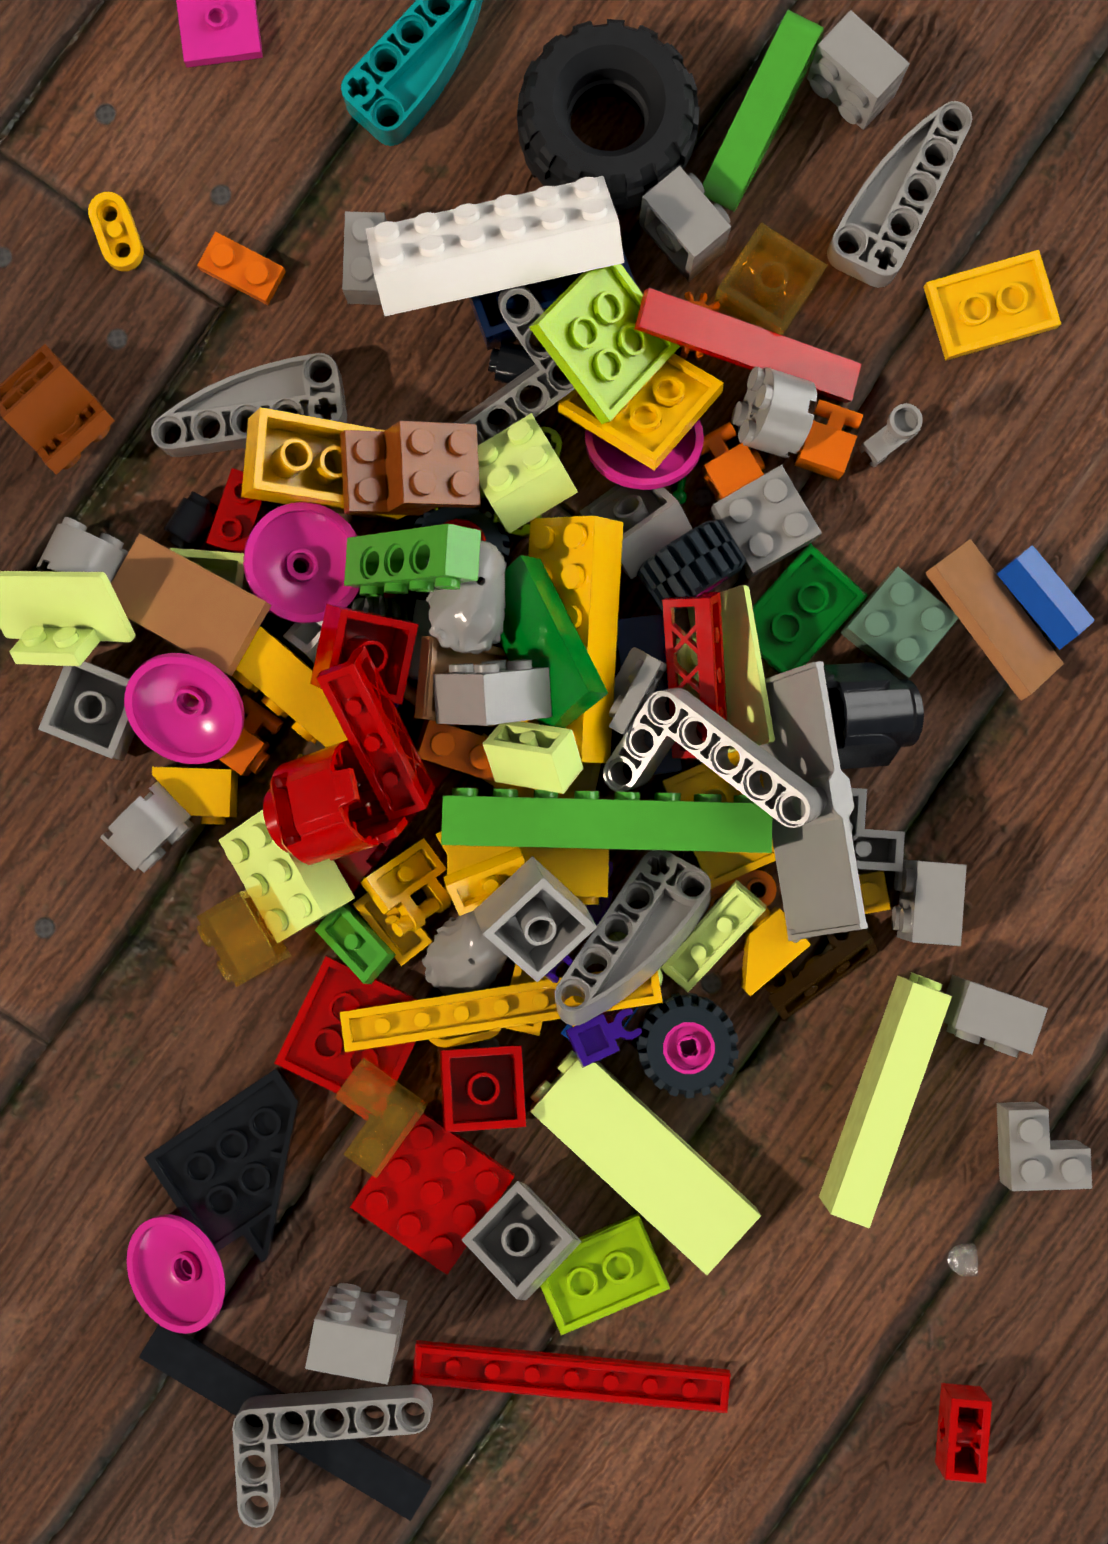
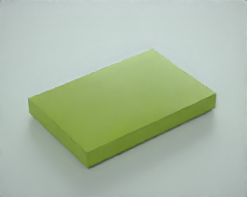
[540,1213,670,1335]

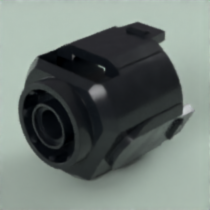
[824,663,924,770]

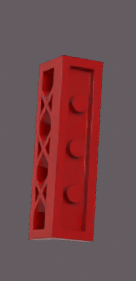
[662,592,728,758]
[316,646,435,822]

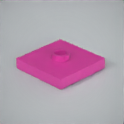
[176,0,263,68]

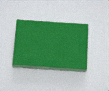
[752,543,868,674]

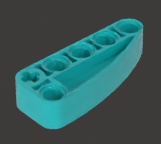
[341,0,483,146]

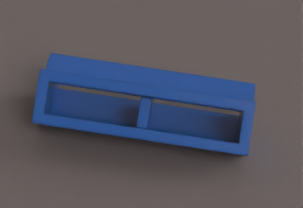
[997,545,1095,650]

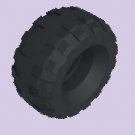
[517,19,700,215]

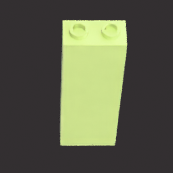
[819,972,952,1228]
[530,1050,761,1275]

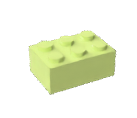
[219,810,355,944]

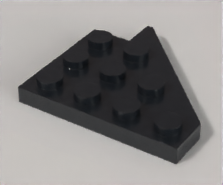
[144,1067,300,1263]

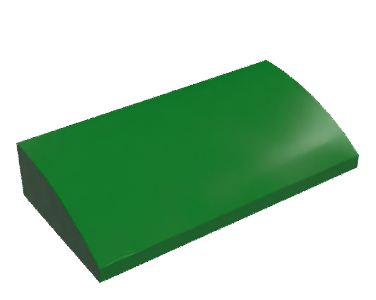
[500,555,608,728]

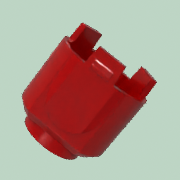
[263,740,408,865]

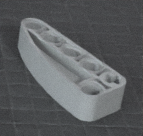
[827,101,973,288]
[151,353,347,457]
[555,850,711,1026]

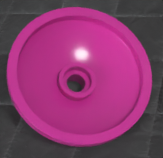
[585,420,704,490]
[243,502,360,623]
[124,653,245,764]
[127,1214,225,1334]

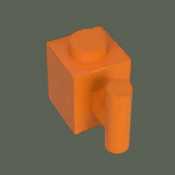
[795,399,863,481]
[701,422,765,502]
[219,695,284,777]

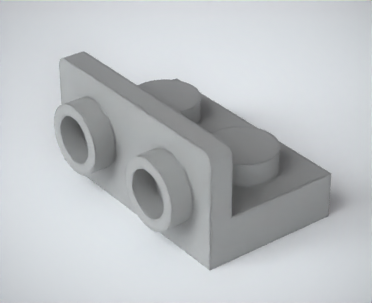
[609,647,667,735]

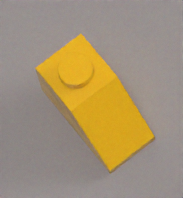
[152,767,238,825]
[741,906,811,996]

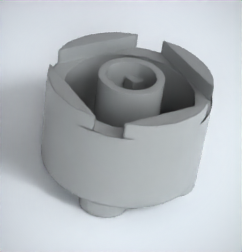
[731,367,817,458]
[36,517,129,583]
[100,782,194,873]

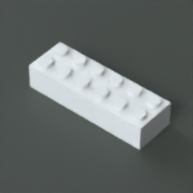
[366,176,624,316]

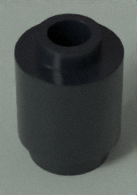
[488,342,535,388]
[164,491,218,550]

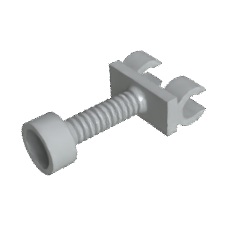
[859,403,923,467]

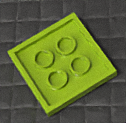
[529,264,680,424]

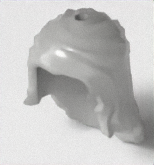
[426,540,506,654]
[422,911,508,995]

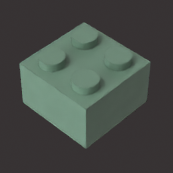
[840,567,958,679]

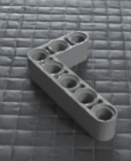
[454,285,575,445]
[603,688,823,828]
[232,1384,433,1528]

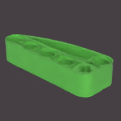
[703,10,824,212]

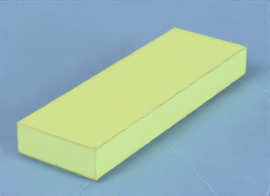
[660,880,767,992]

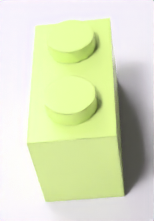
[482,721,583,794]

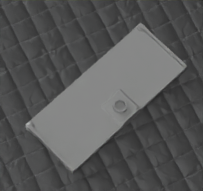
[760,661,868,943]

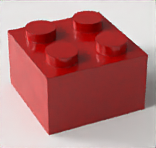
[310,604,419,704]
[440,1045,526,1132]

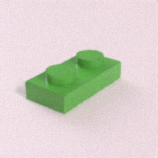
[315,903,396,984]

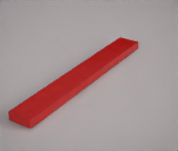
[412,1340,731,1413]

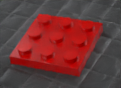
[274,955,420,1115]
[350,1107,515,1275]

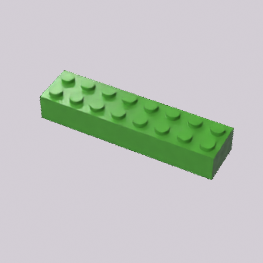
[441,788,773,853]

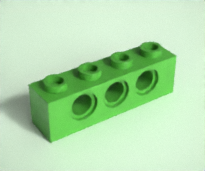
[344,524,481,597]

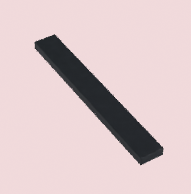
[139,1324,432,1521]

